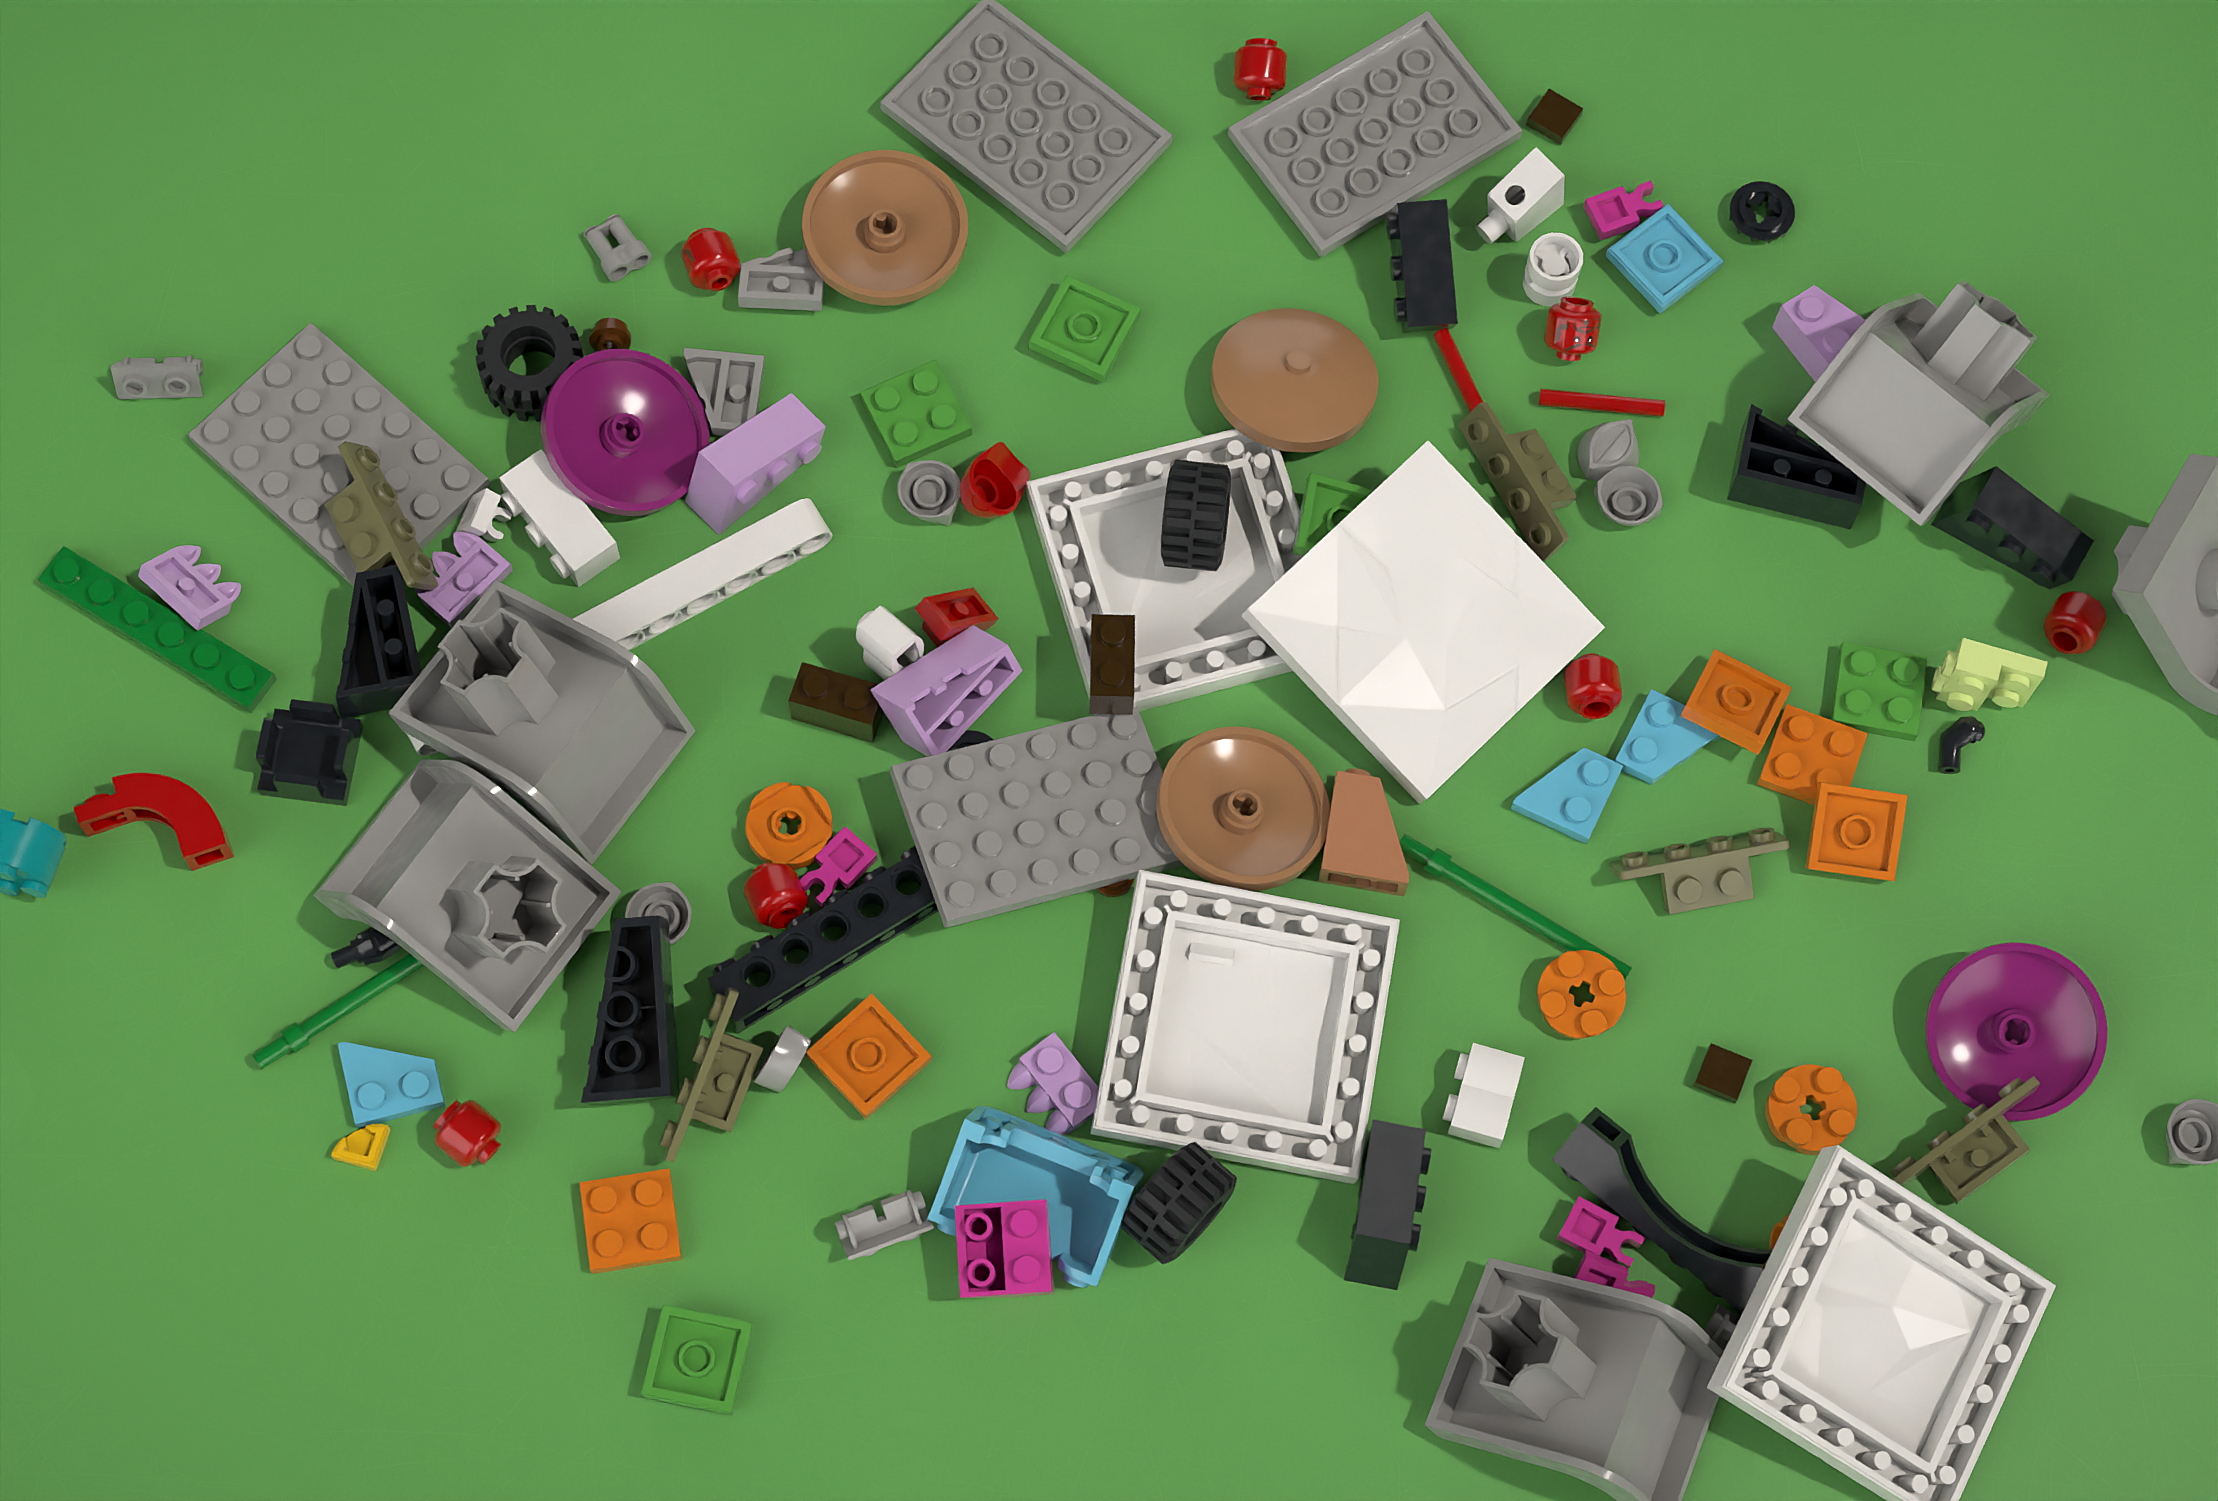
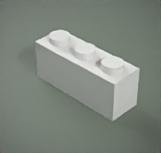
[499,449,620,587]

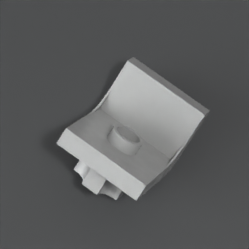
[1788,281,2050,526]
[2111,454,2218,716]
[388,580,696,866]
[314,759,622,1032]
[1425,1258,1724,1501]

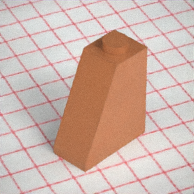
[1318,768,1409,897]

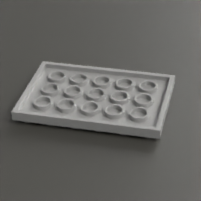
[880,0,1173,254]
[1228,11,1522,258]
[188,322,490,587]
[890,706,1184,928]

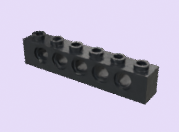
[707,846,938,1034]

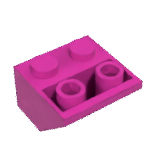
[955,1199,1054,1298]

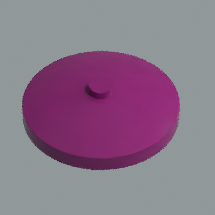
[541,349,710,516]
[1925,942,2108,1121]

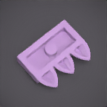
[414,532,513,629]
[138,545,241,631]
[1007,1032,1099,1135]

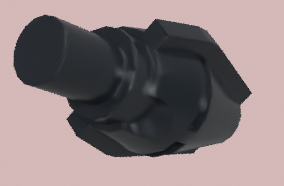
[331,927,402,969]

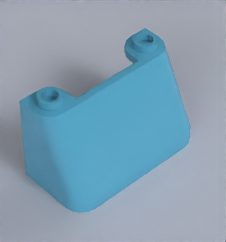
[928,1106,1144,1288]

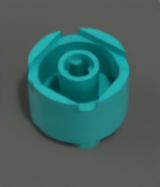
[0,809,67,898]

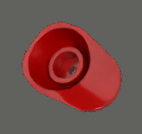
[960,441,1030,518]

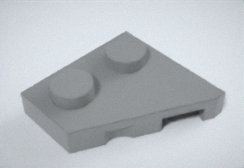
[738,247,825,311]
[683,348,765,436]

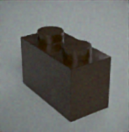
[1089,614,1135,715]
[788,662,884,743]

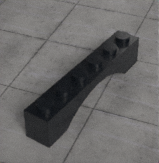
[1552,1107,1773,1315]

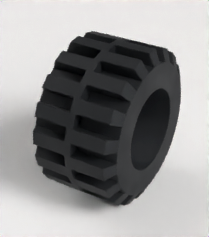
[475,305,584,422]
[1161,460,1231,572]
[1121,1142,1237,1264]

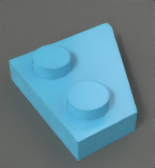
[1615,689,1721,785]
[1511,747,1624,844]
[337,1042,446,1129]

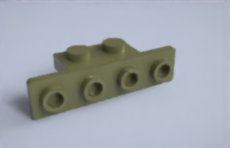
[1459,402,1577,561]
[325,441,439,591]
[1610,828,1790,915]
[659,986,763,1162]
[1890,1076,2040,1205]

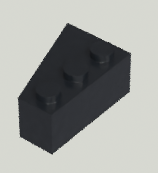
[1386,199,1458,333]
[1727,404,1866,529]
[1931,466,2094,589]
[336,565,421,719]
[1344,1120,1432,1290]

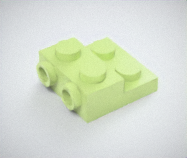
[1931,638,2048,711]

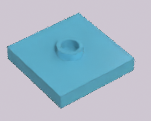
[1605,204,1723,314]

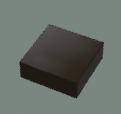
[1526,89,1583,145]
[1693,1043,1752,1103]

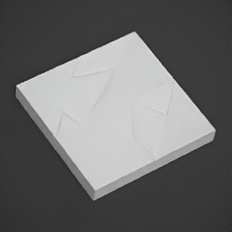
[1026,428,1304,715]
[1241,441,1605,804]
[1090,870,1400,1184]
[1707,1145,2056,1501]

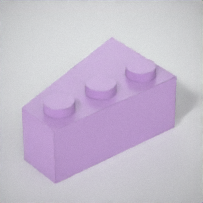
[1772,285,1865,382]
[685,393,826,535]
[871,625,1023,757]

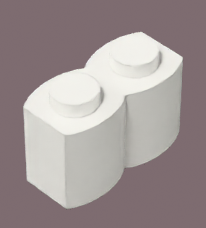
[856,606,924,681]
[1443,1043,1525,1149]

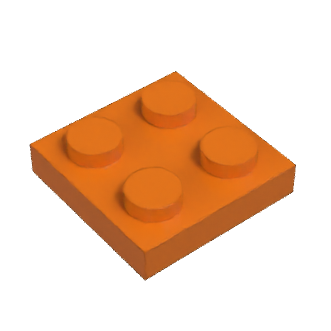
[1680,649,1792,755]
[1757,704,1868,806]
[1805,782,1908,881]
[806,993,932,1120]
[579,1168,682,1274]

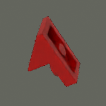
[915,587,999,647]

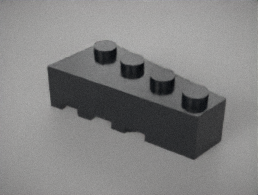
[581,915,679,1105]

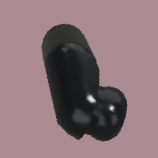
[1938,716,1985,774]

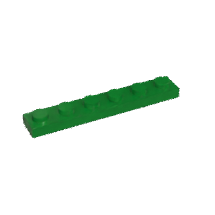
[38,546,276,713]

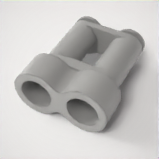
[584,214,652,281]

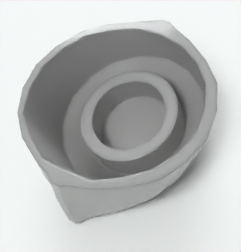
[1577,419,1640,482]
[897,460,960,526]
[1593,466,1663,526]
[625,882,692,946]
[753,1024,811,1093]
[2166,1099,2218,1165]

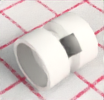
[1523,232,1583,307]

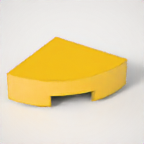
[331,1124,391,1171]

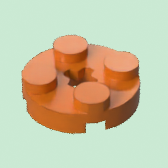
[746,782,833,869]
[1537,950,1626,1040]
[1765,1064,1857,1155]

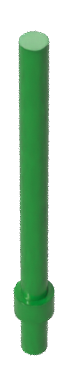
[1400,834,1632,980]
[252,954,424,1070]

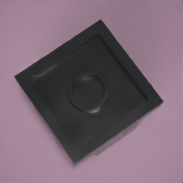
[256,699,363,806]

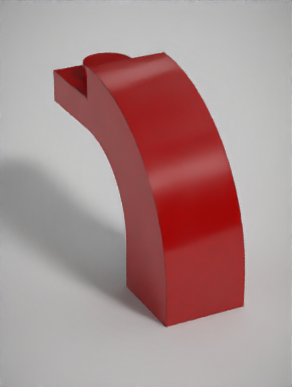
[73,773,234,871]

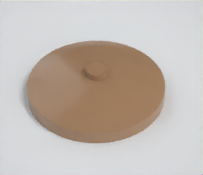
[802,150,968,305]
[1210,308,1378,452]
[1156,727,1330,891]

